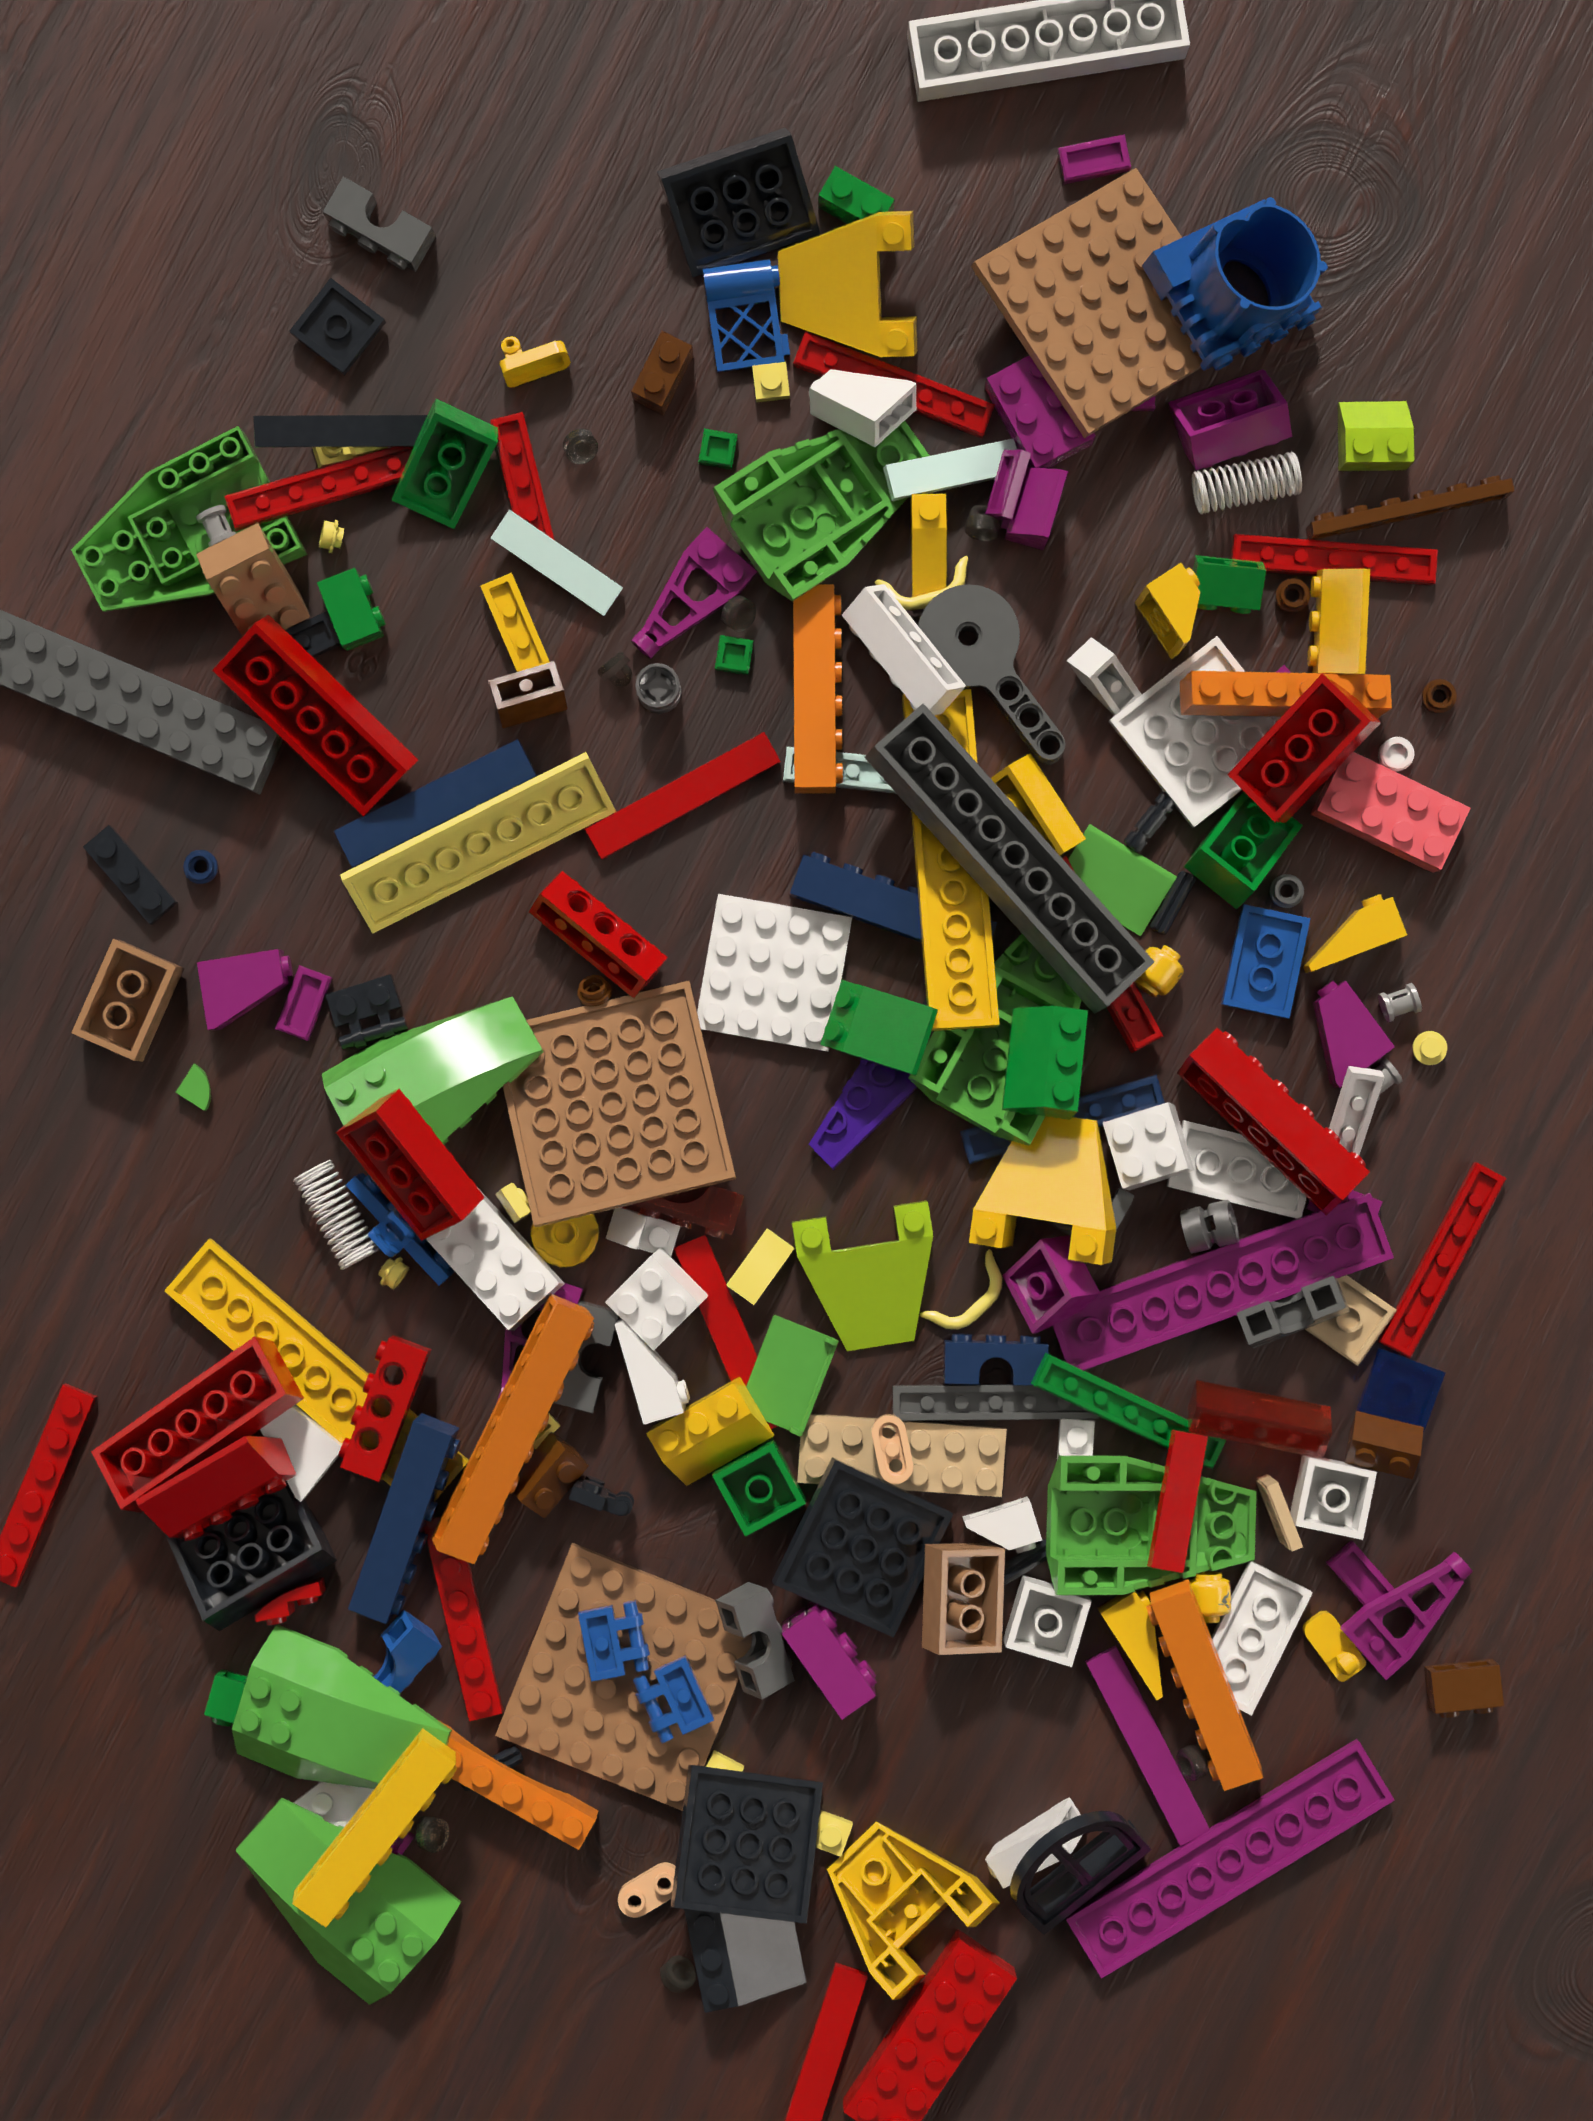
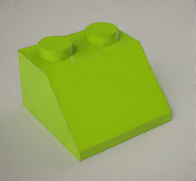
[1338,401,1414,471]

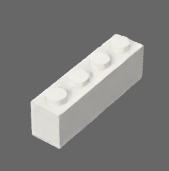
[842,584,966,715]

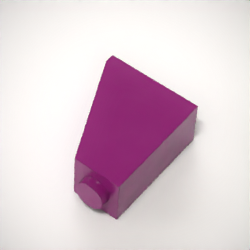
[197,949,293,1031]
[1313,980,1395,1088]

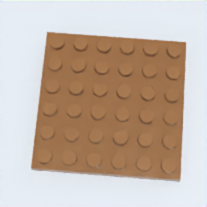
[971,168,1203,438]
[503,981,736,1228]
[495,1543,752,1811]

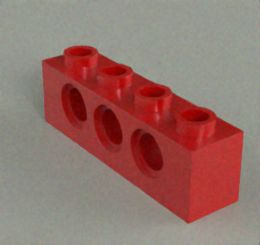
[529,871,668,998]
[338,1335,432,1482]

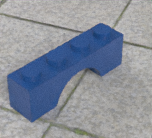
[374,1610,442,1693]

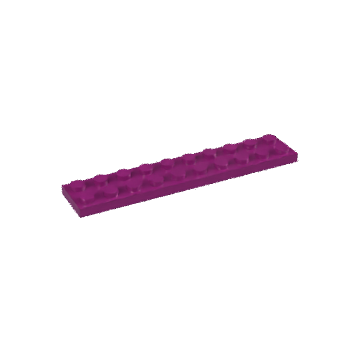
[1052,1193,1394,1370]
[1065,1739,1395,1979]

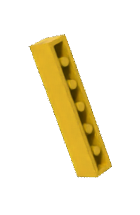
[292,1728,457,1927]

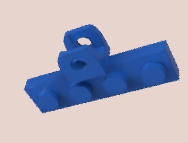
[346,1173,455,1286]

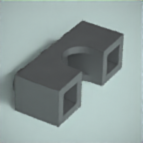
[323,176,436,272]
[1237,1275,1350,1349]
[553,1301,619,1413]
[715,1582,795,1699]

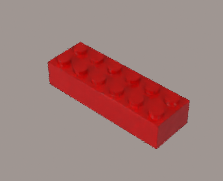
[212,614,418,816]
[1177,1028,1370,1216]
[91,1336,304,1513]
[843,1929,1017,2121]

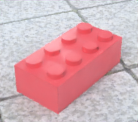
[1311,752,1471,873]

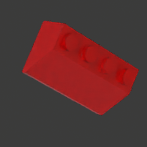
[1228,673,1381,823]
[336,1088,485,1241]
[136,1436,296,1541]

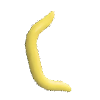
[875,556,968,611]
[920,1249,1002,1330]

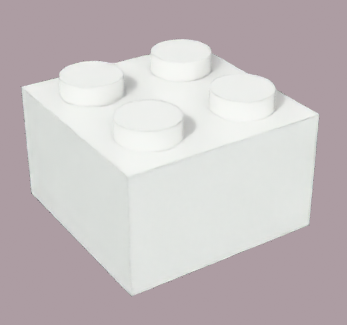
[1103,1102,1194,1190]
[605,1248,709,1351]
[1290,1453,1377,1540]
[1003,1575,1092,1667]

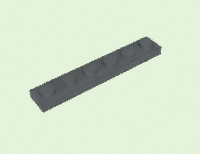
[892,1384,1099,1421]

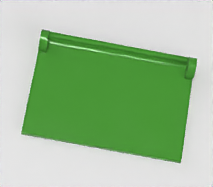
[1068,824,1177,936]
[746,1315,839,1436]

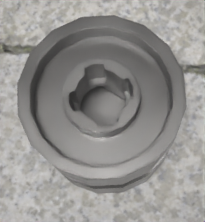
[635,663,682,714]
[1180,1199,1239,1254]

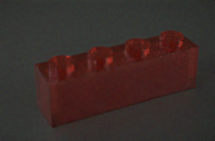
[1188,1380,1332,1459]

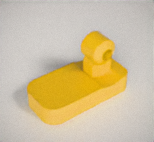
[499,336,571,388]
[1303,1611,1366,1682]

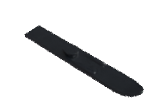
[253,415,427,448]

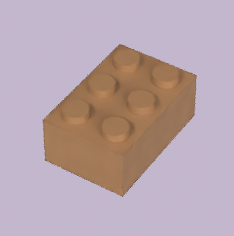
[196,523,310,637]
[71,939,184,1062]
[922,1543,1005,1655]

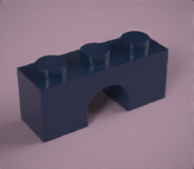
[943,1334,1049,1386]

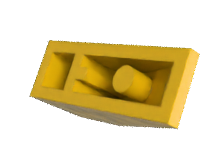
[910,494,947,597]
[1303,894,1407,973]
[1098,1591,1163,1700]

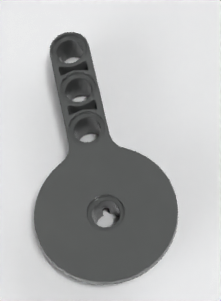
[918,584,1065,765]

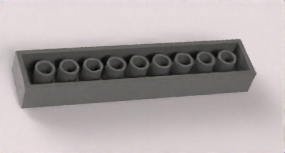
[0,610,283,795]
[864,703,1155,1014]

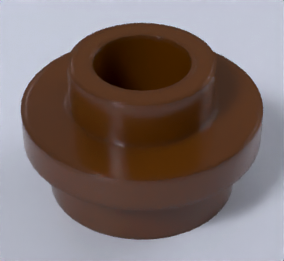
[1275,578,1310,613]
[1422,679,1457,714]
[577,975,612,1007]

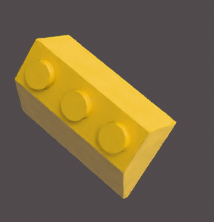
[1135,563,1200,659]
[1307,569,1370,674]
[991,753,1086,856]
[646,1376,774,1486]

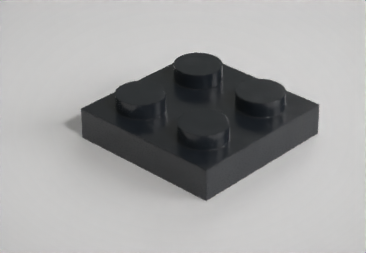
[289,278,386,376]

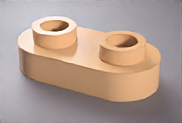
[872,1414,913,1484]
[618,1862,676,1918]

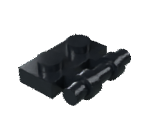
[326,974,408,1050]
[569,1476,635,1516]

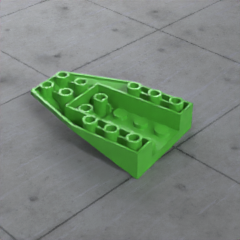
[71,426,308,612]

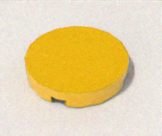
[531,1214,599,1267]

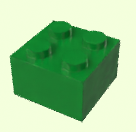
[712,1439,806,1537]

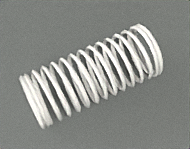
[1192,451,1302,515]
[293,1160,380,1270]

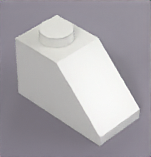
[1067,637,1142,716]
[962,1496,1042,1553]

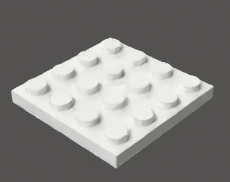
[1109,636,1281,828]
[697,894,852,1052]

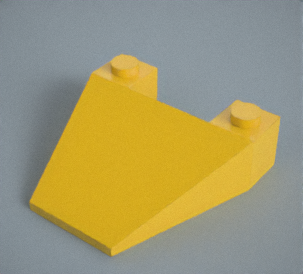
[778,211,918,357]
[969,1116,1116,1265]
[827,1822,1000,2000]

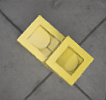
[726,1228,795,1305]

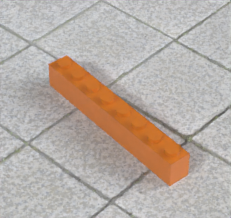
[431,1293,594,1564]

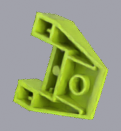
[792,1201,933,1351]

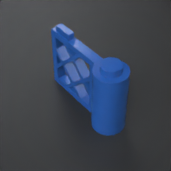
[703,259,790,373]

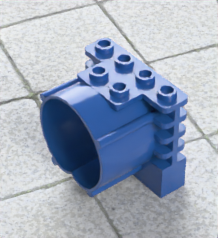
[1142,197,1328,371]

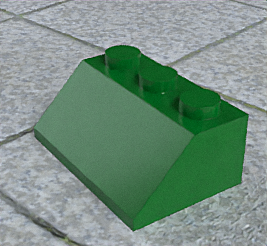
[1002,1006,1088,1120]

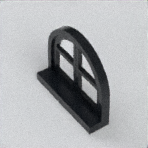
[1010,1811,1152,1935]

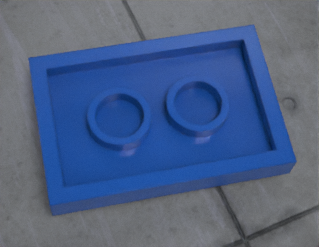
[1221,904,1311,1019]

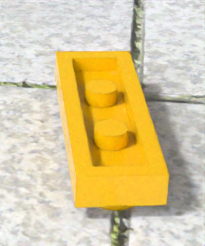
[480,572,550,672]

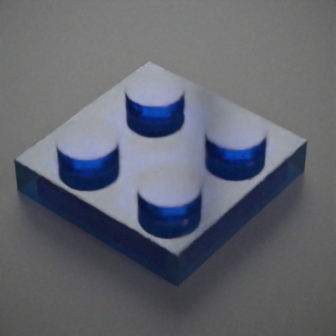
[1356,1348,1446,1434]

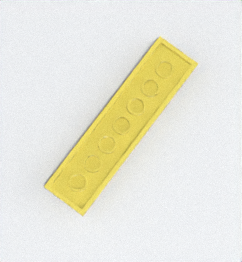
[340,752,616,934]

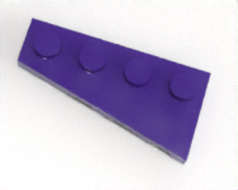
[809,1059,918,1170]

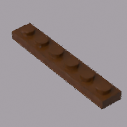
[1306,475,1515,540]

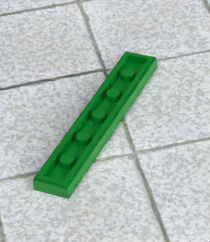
[1031,1352,1227,1469]

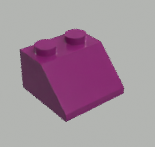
[1001,467,1068,550]
[1002,1235,1100,1334]

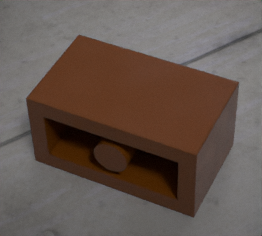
[631,330,694,416]
[488,661,568,729]
[1345,1411,1424,1479]
[513,1431,589,1519]
[1424,1659,1504,1718]

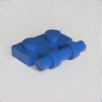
[578,1600,650,1682]
[633,1655,714,1743]

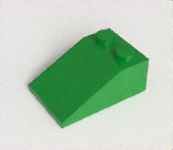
[392,399,498,529]
[1184,791,1303,909]
[820,980,938,1075]

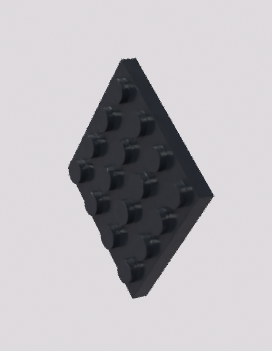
[772,1457,953,1638]
[670,1765,823,1924]

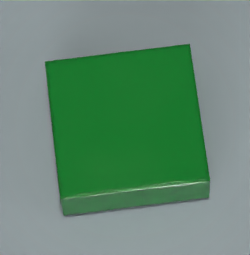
[698,428,738,470]
[715,635,754,675]

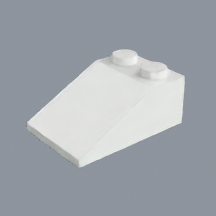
[615,1319,690,1425]

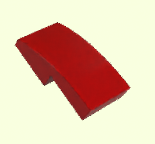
[255,1577,326,1625]

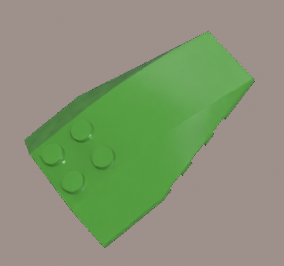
[713,421,930,602]
[908,934,1081,1146]
[322,996,544,1145]
[1046,1455,1256,1595]
[232,1625,452,1789]
[236,1798,461,2005]

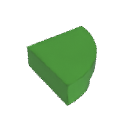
[176,1064,211,1111]

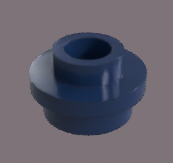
[183,850,218,884]

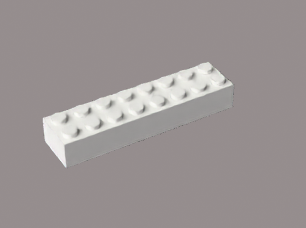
[907,0,1190,102]

